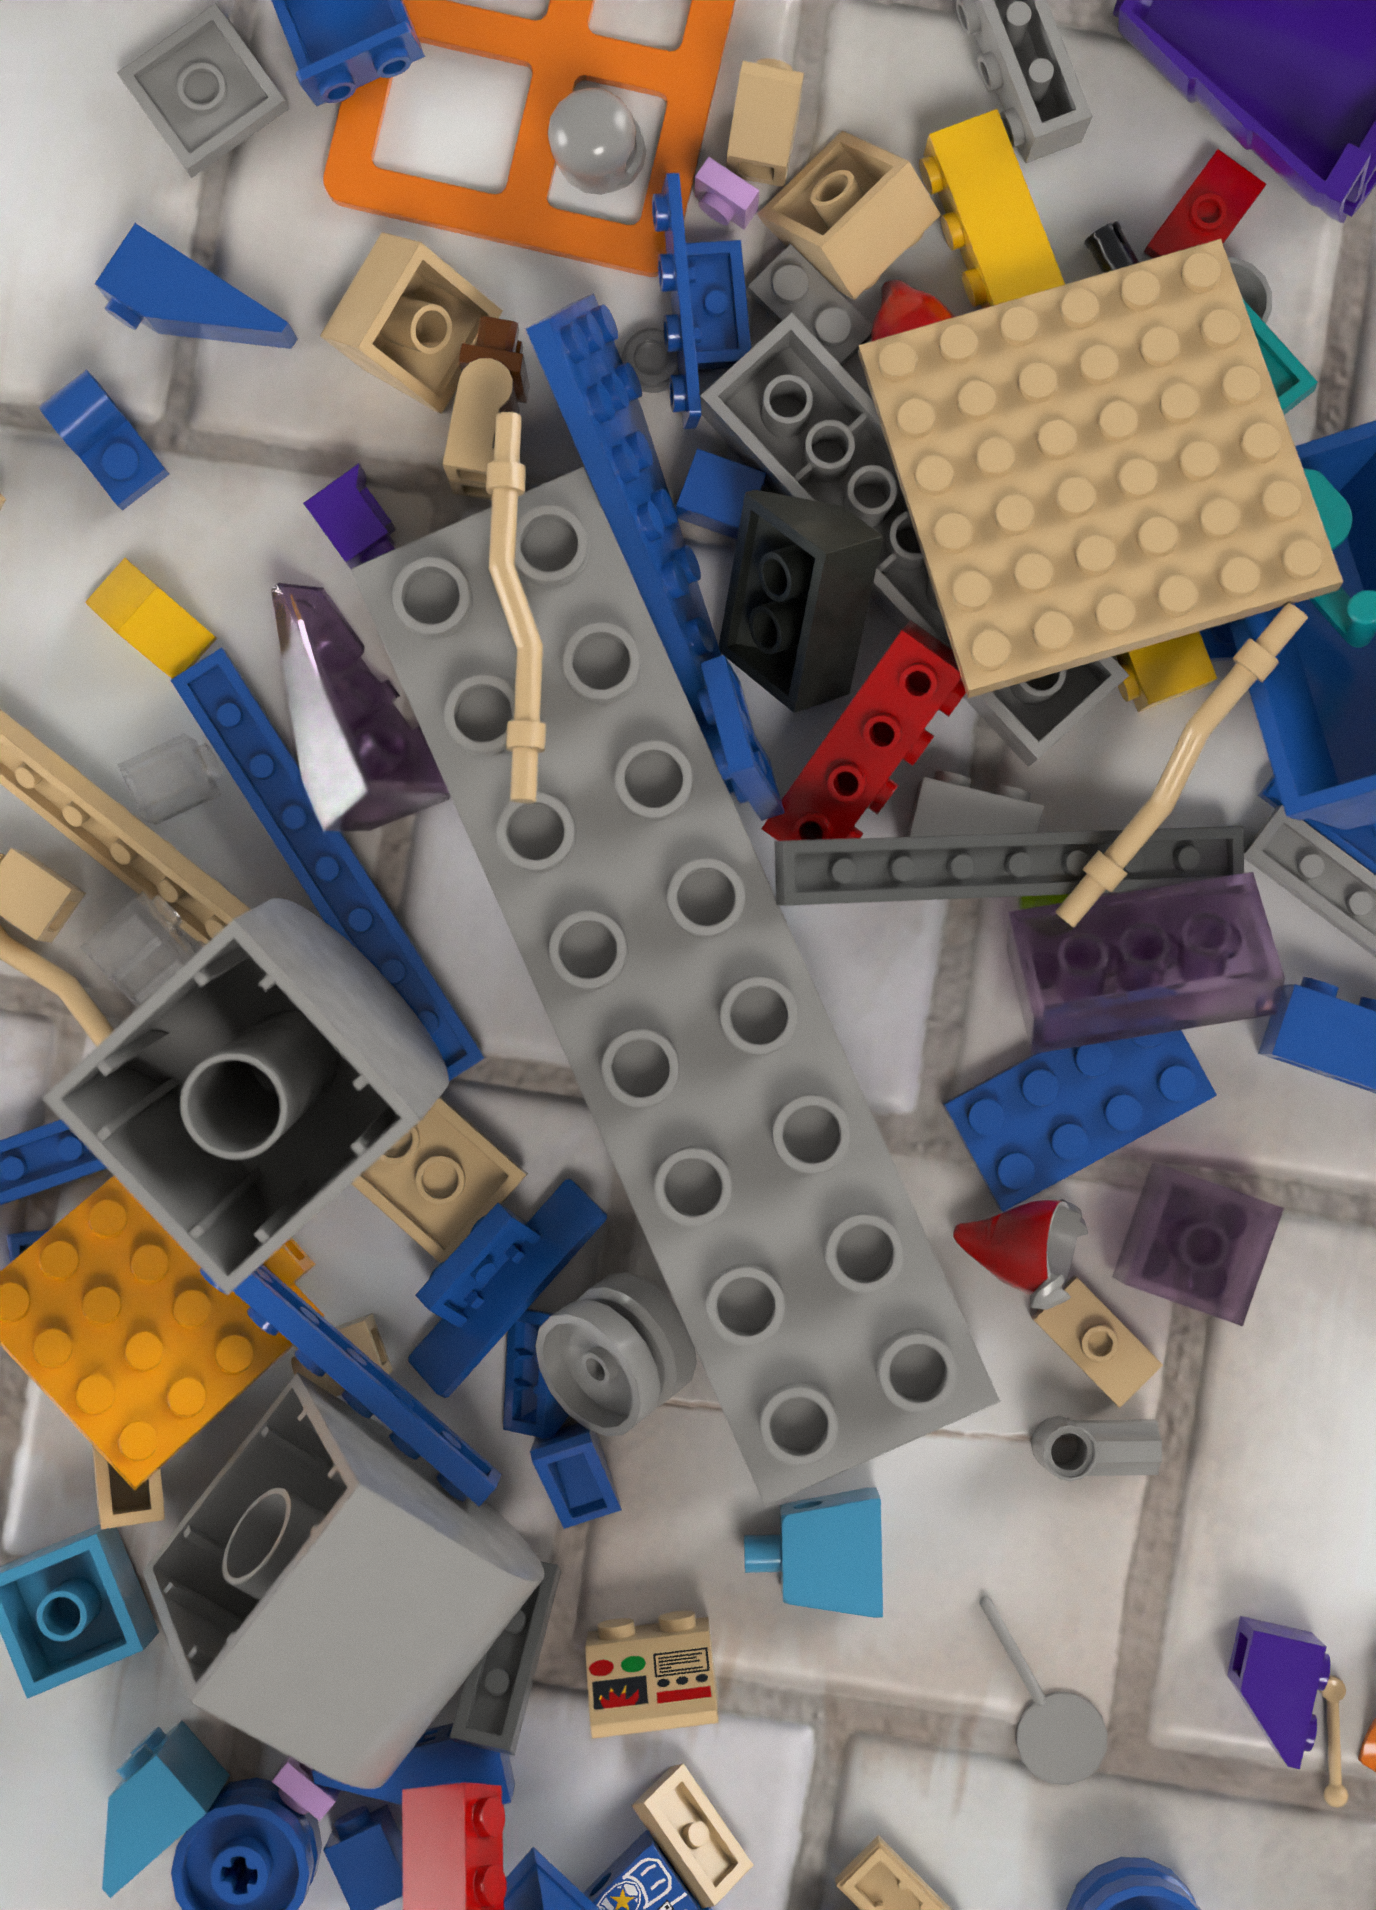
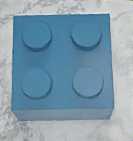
[0,1525,159,1699]

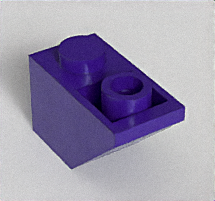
[1227,1616,1331,1769]

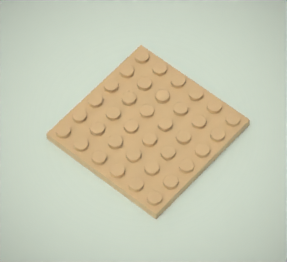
[859,239,1343,698]

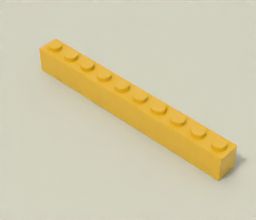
[919,109,1218,712]

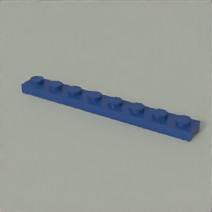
[170,647,487,1082]

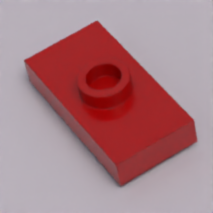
[1143,149,1267,259]

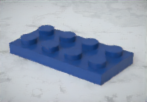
[942,988,1217,1212]

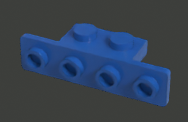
[652,173,751,429]
[408,1179,607,1398]

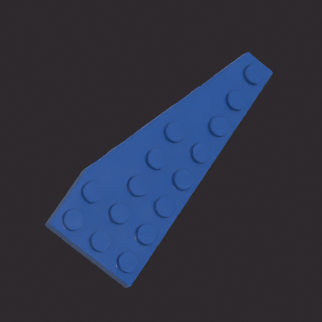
[526,293,734,794]

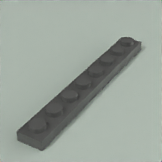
[774,826,1245,906]

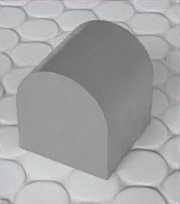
[42,898,449,1295]
[142,1372,545,1789]

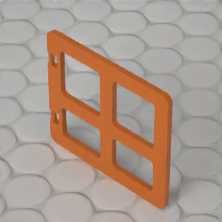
[323,0,736,277]

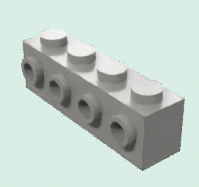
[956,0,1093,164]

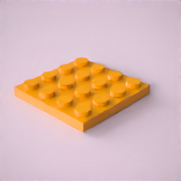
[0,1176,324,1491]

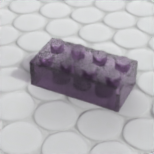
[1007,872,1285,1054]

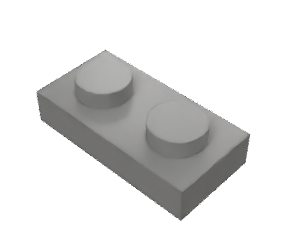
[747,244,873,366]

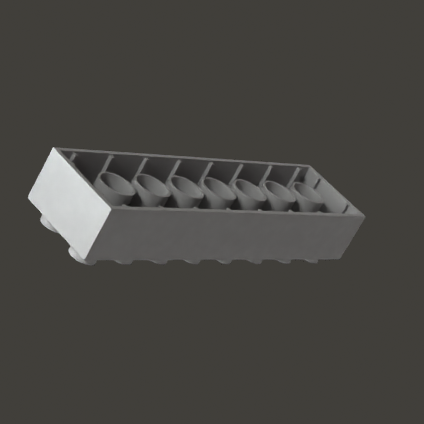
[350,467,1000,1507]

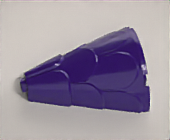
[1113,0,1376,223]

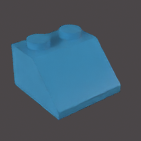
[102,1720,230,1898]

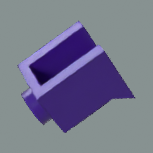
[303,463,396,569]

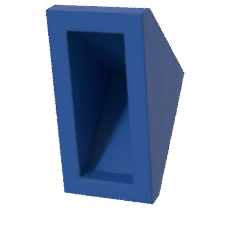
[530,1423,622,1529]

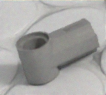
[1031,1416,1162,1481]

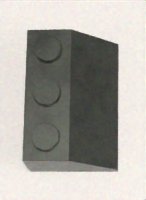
[719,490,883,713]

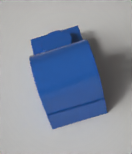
[38,369,170,511]

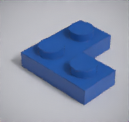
[697,655,785,821]

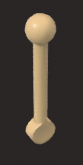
[1319,1675,1348,1808]

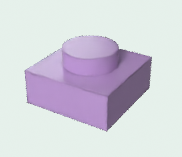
[695,157,759,230]
[272,1756,341,1821]

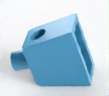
[744,1487,883,1618]

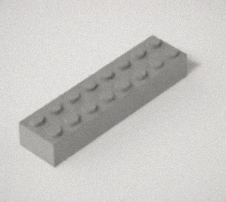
[700,312,1129,767]

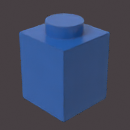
[676,448,766,540]
[323,1805,403,1910]

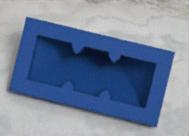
[503,1309,569,1439]

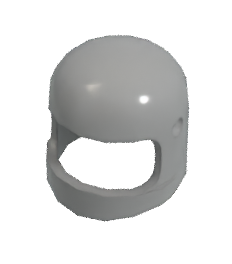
[548,88,647,195]

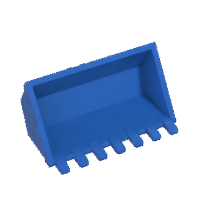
[1229,420,1376,830]

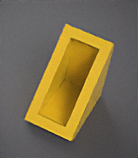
[85,558,217,679]

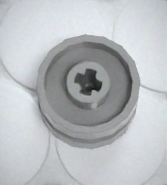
[535,1272,697,1436]

